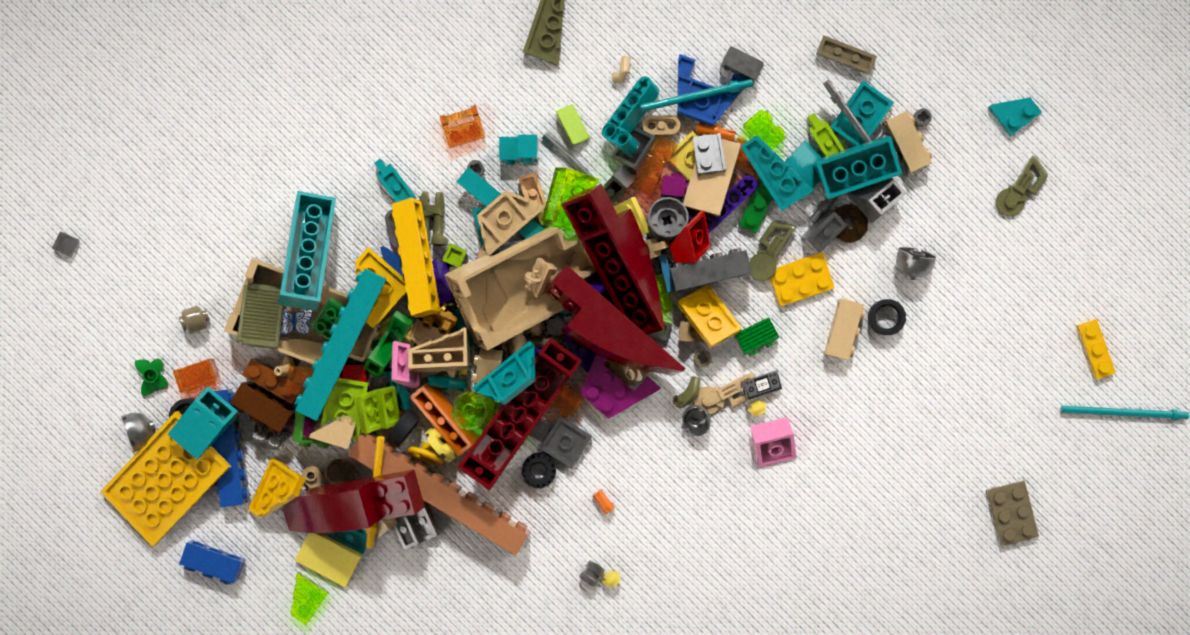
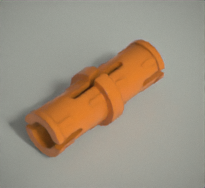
[696,122,736,142]

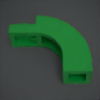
[363,311,413,379]

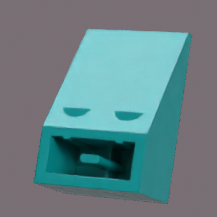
[168,387,238,460]

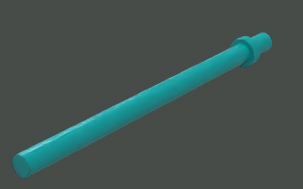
[1060,405,1189,421]

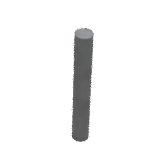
[542,132,589,176]

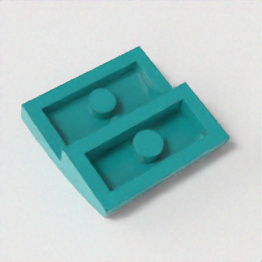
[785,140,822,188]

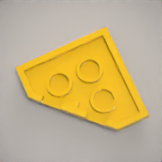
[355,247,406,329]
[248,457,306,518]

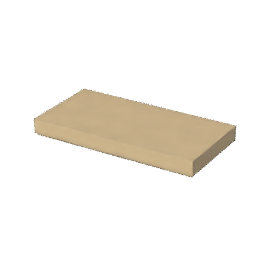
[683,134,741,217]

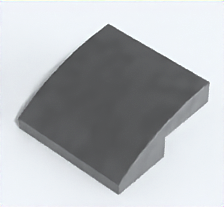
[393,500,441,550]

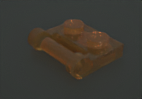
[439,105,486,149]

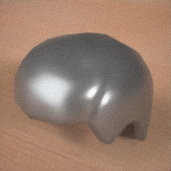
[682,405,711,436]

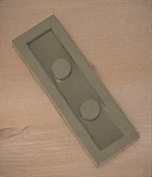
[816,35,877,75]

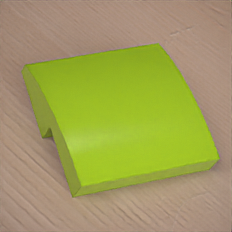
[356,386,400,434]

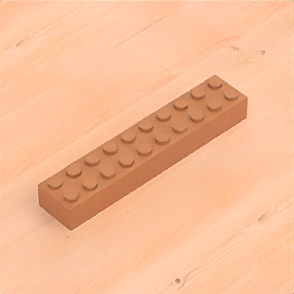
[348,432,530,555]

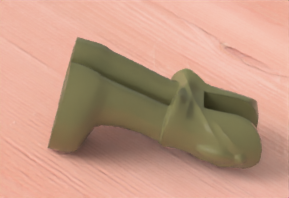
[419,191,448,246]

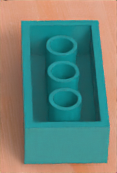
[813,135,902,199]

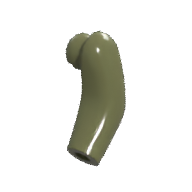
[672,376,701,408]

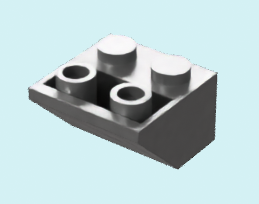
[847,178,907,223]

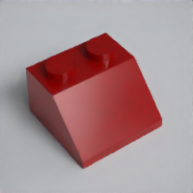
[670,211,711,263]

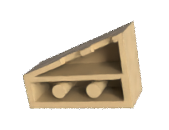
[408,327,470,373]

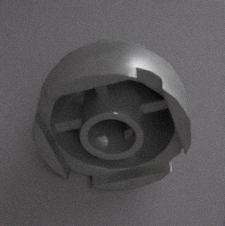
[896,247,936,280]
[121,412,156,452]

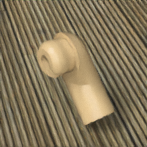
[612,56,631,84]

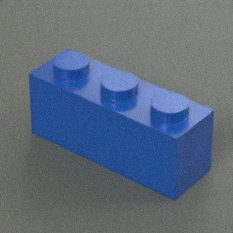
[179,540,246,585]

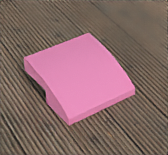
[392,341,420,388]

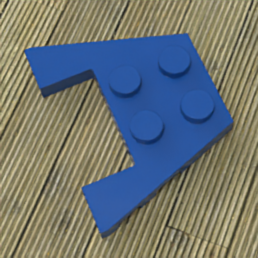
[677,54,749,127]

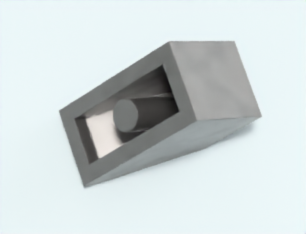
[603,165,638,205]

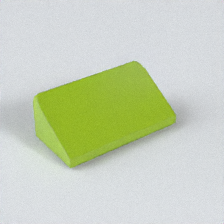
[556,104,590,147]

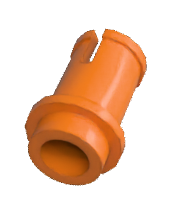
[592,489,615,515]

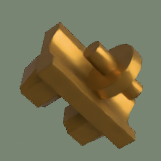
[422,303,458,335]

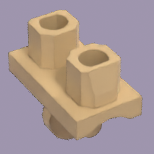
[524,258,557,298]

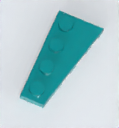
[740,135,815,211]

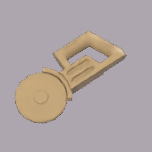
[693,372,754,414]

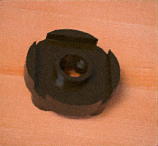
[834,204,868,243]

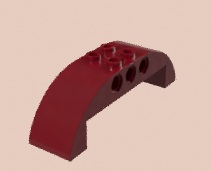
[457,338,582,491]

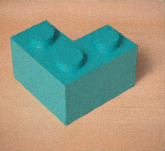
[499,134,539,166]

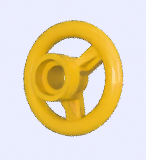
[407,441,444,465]

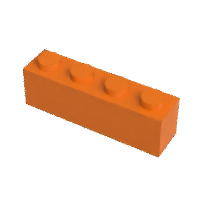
[410,382,479,456]

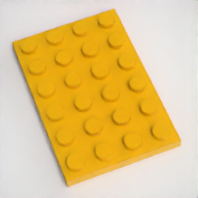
[100,411,231,547]

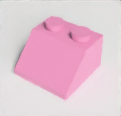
[750,417,797,468]

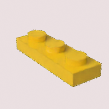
[1077,319,1116,379]

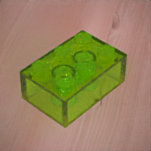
[541,167,599,233]

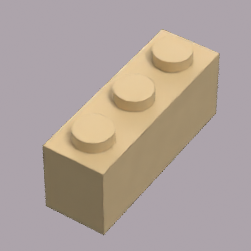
[883,111,932,175]
[824,298,865,360]

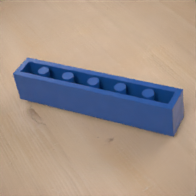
[212,389,250,507]

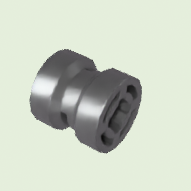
[579,560,605,587]

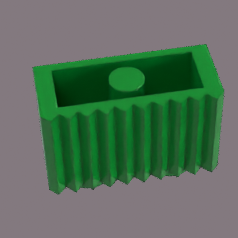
[734,317,779,357]

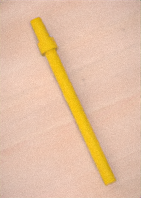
[365,436,385,548]

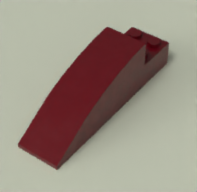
[561,184,665,335]
[545,265,686,376]
[282,469,425,533]

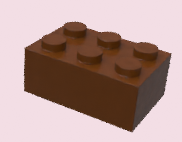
[230,382,296,434]

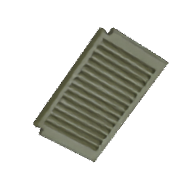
[237,282,283,349]

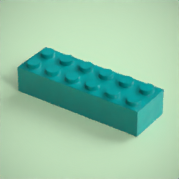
[278,191,336,311]

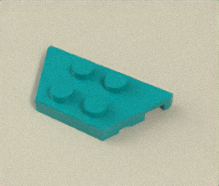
[472,341,535,405]

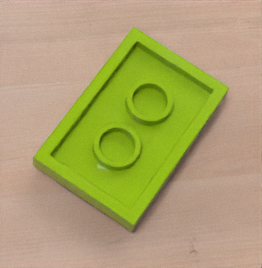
[321,377,369,440]

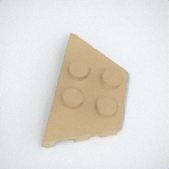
[477,190,545,256]

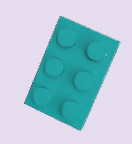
[830,80,894,146]

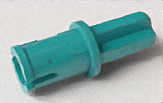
[428,375,467,391]

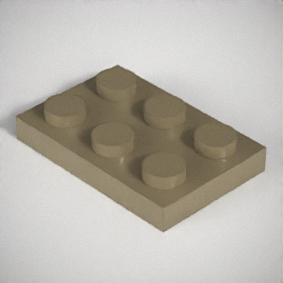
[986,480,1039,546]

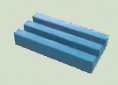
[658,254,675,293]

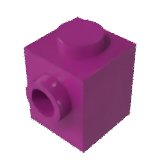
[660,173,689,199]

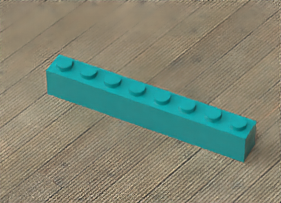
[294,268,387,421]

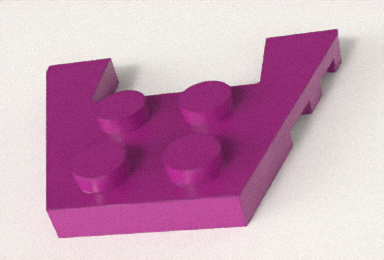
[580,355,661,419]

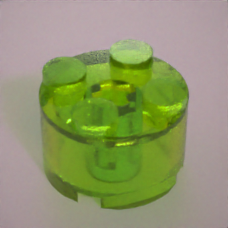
[452,391,498,430]

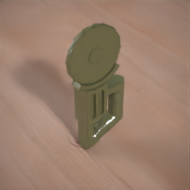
[995,155,1048,217]
[749,222,797,281]

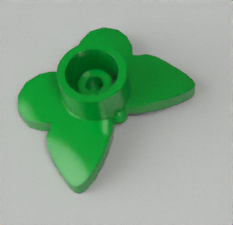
[134,358,168,396]

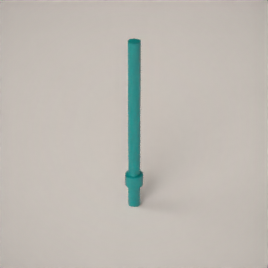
[640,79,753,112]

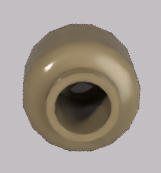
[179,306,209,333]

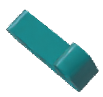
[602,76,660,154]

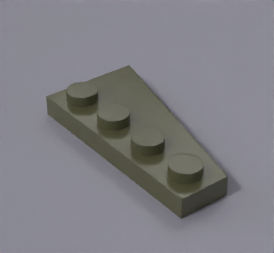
[522,0,564,66]

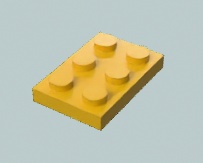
[770,252,835,307]
[676,284,742,349]

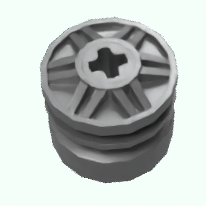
[646,197,689,243]

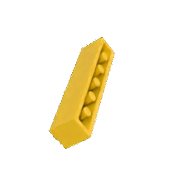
[392,198,441,318]

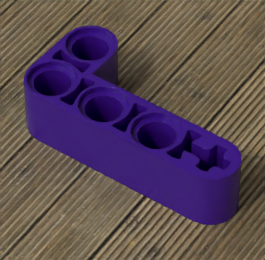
[686,176,757,233]

